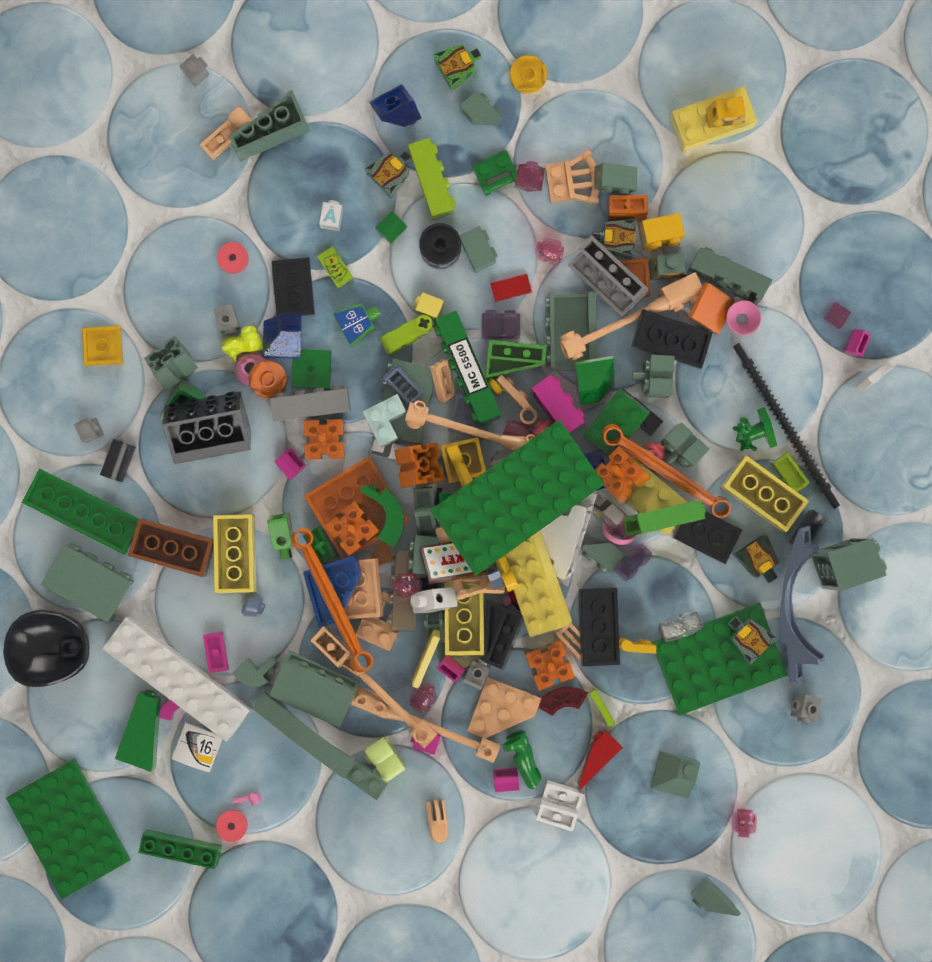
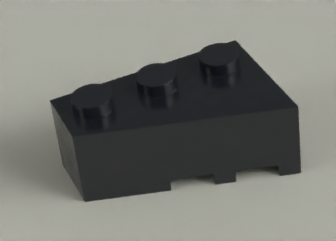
[484,600,524,669]

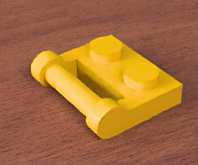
[619,638,656,653]

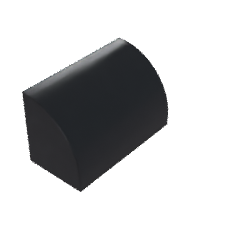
[100,439,136,482]
[789,510,826,545]

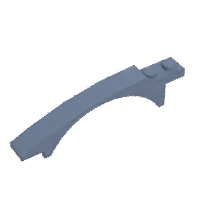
[780,526,825,683]

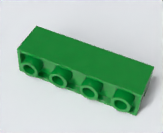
[138,829,222,869]

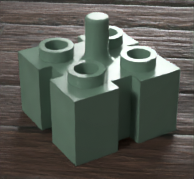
[144,335,198,391]
[632,355,674,398]
[661,422,709,468]

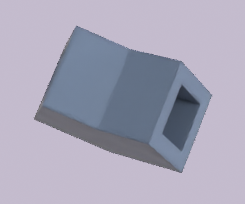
[485,565,505,590]

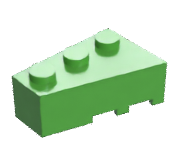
[485,339,547,378]

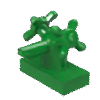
[732,407,777,451]

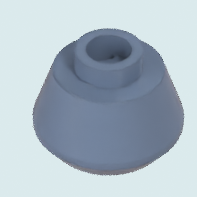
[241,592,265,617]

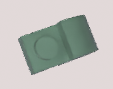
[233,656,278,687]

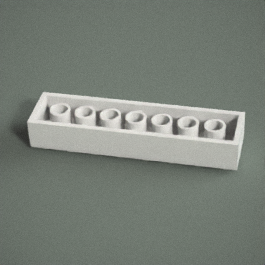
[102,616,253,742]

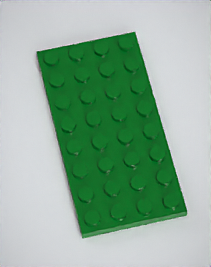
[430,420,605,576]

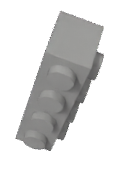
[270,385,351,421]

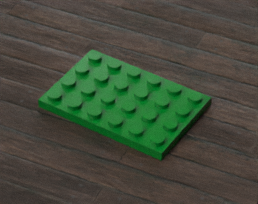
[652,603,787,716]
[6,759,131,900]

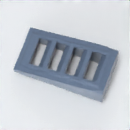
[382,365,423,405]

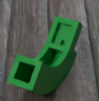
[360,484,404,548]

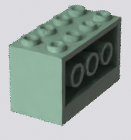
[811,538,887,591]

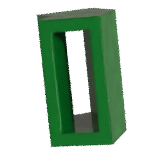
[375,211,408,243]

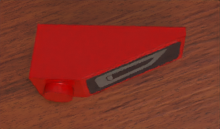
[577,729,623,789]

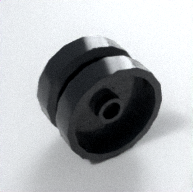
[419,223,461,269]

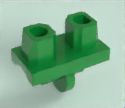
[303,526,337,565]

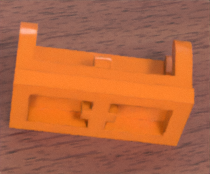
[608,195,648,222]

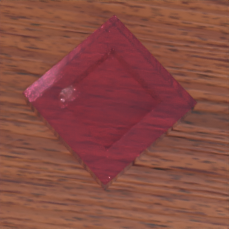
[823,302,851,329]

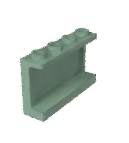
[545,292,597,371]
[378,358,434,445]
[41,543,134,622]
[270,651,360,728]

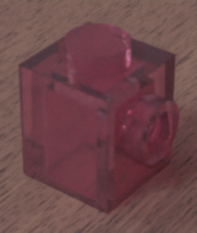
[515,161,545,192]

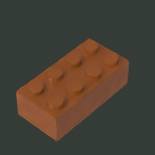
[128,519,214,577]

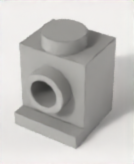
[74,418,104,443]
[463,658,490,690]

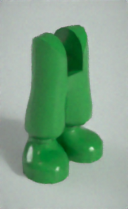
[502,730,541,790]

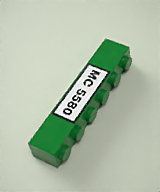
[433,311,501,427]

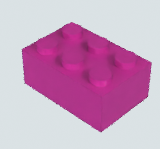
[530,375,585,433]

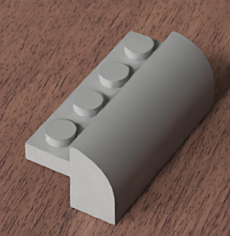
[568,235,649,318]

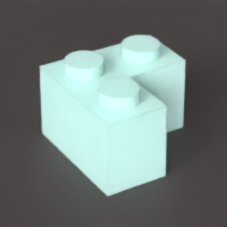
[363,394,407,448]

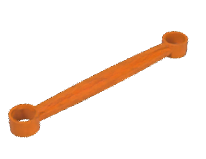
[602,424,731,518]
[291,528,373,672]

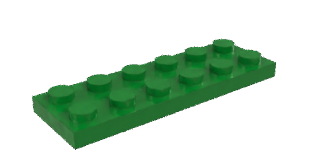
[21,468,139,555]

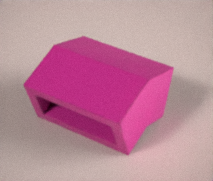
[844,329,871,357]
[274,448,306,480]
[436,655,466,683]
[493,768,519,793]

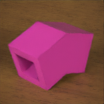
[159,700,180,721]

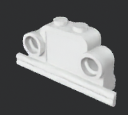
[540,492,597,586]

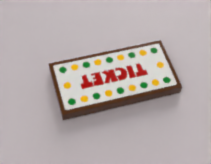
[419,542,500,584]

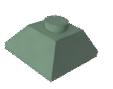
[651,751,700,798]
[691,877,741,916]

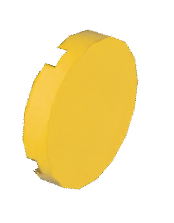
[509,55,547,94]

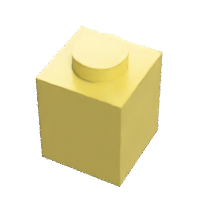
[414,292,444,320]

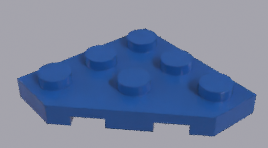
[303,555,362,628]

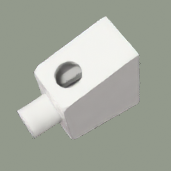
[411,587,458,613]

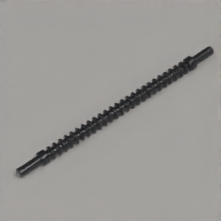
[733,343,840,509]

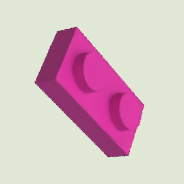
[203,632,229,673]

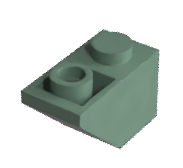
[460,90,502,126]
[580,543,626,573]

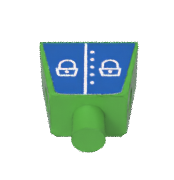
[332,304,381,348]

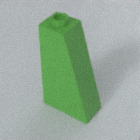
[623,500,705,536]

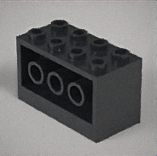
[162,391,251,464]

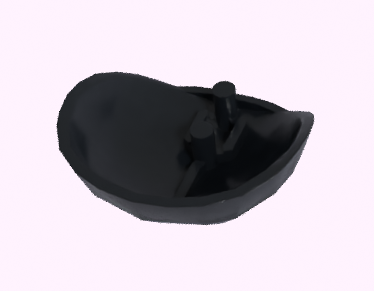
[3,610,90,687]

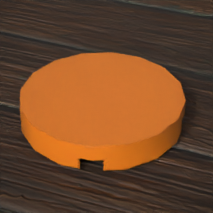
[248,360,287,399]

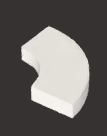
[855,357,900,394]

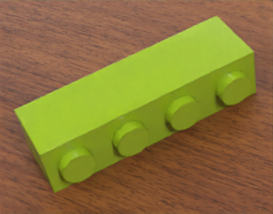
[408,137,456,220]

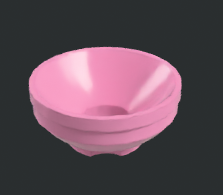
[726,300,761,335]
[235,352,266,387]
[602,517,636,545]

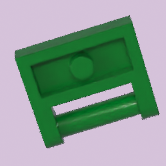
[472,150,520,196]

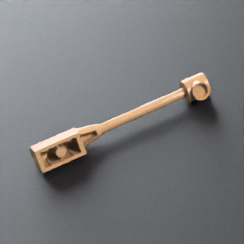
[560,272,702,361]
[405,401,535,451]
[310,626,437,748]
[350,686,500,763]

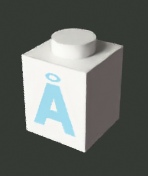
[319,200,343,231]

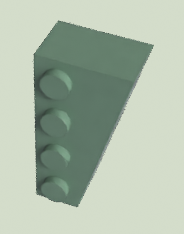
[229,90,310,161]
[688,247,773,305]

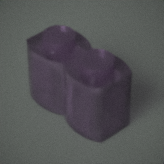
[481,310,520,339]
[614,544,652,581]

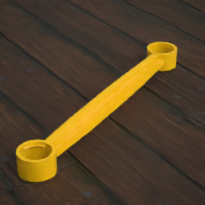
[446,444,519,592]

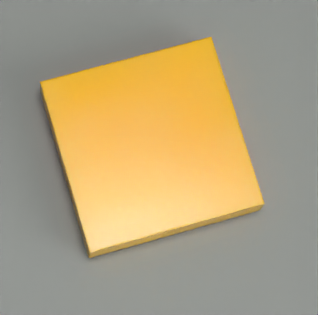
[82,326,123,367]

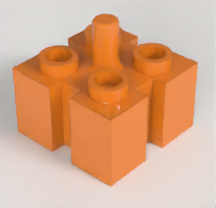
[304,419,345,461]
[394,443,445,488]
[595,446,651,505]
[324,501,380,556]
[525,639,575,691]

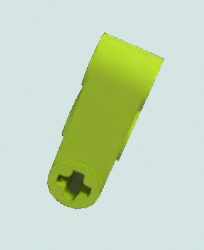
[379,315,433,356]

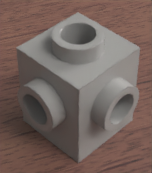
[790,694,822,724]

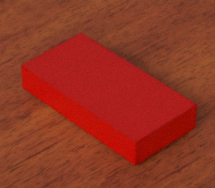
[490,274,532,302]

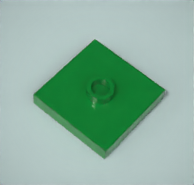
[291,349,332,389]

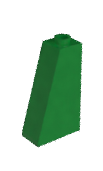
[115,689,161,772]

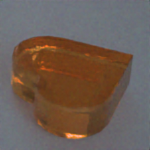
[370,542,392,566]

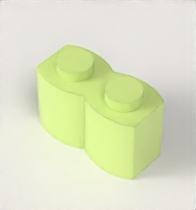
[364,736,406,782]

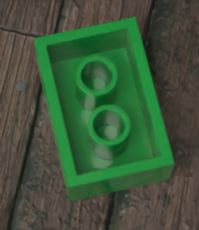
[583,388,650,456]

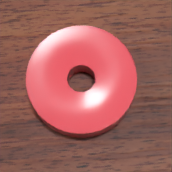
[217,242,249,274]
[216,810,248,842]

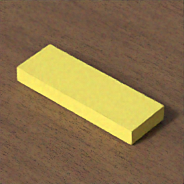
[412,629,440,689]

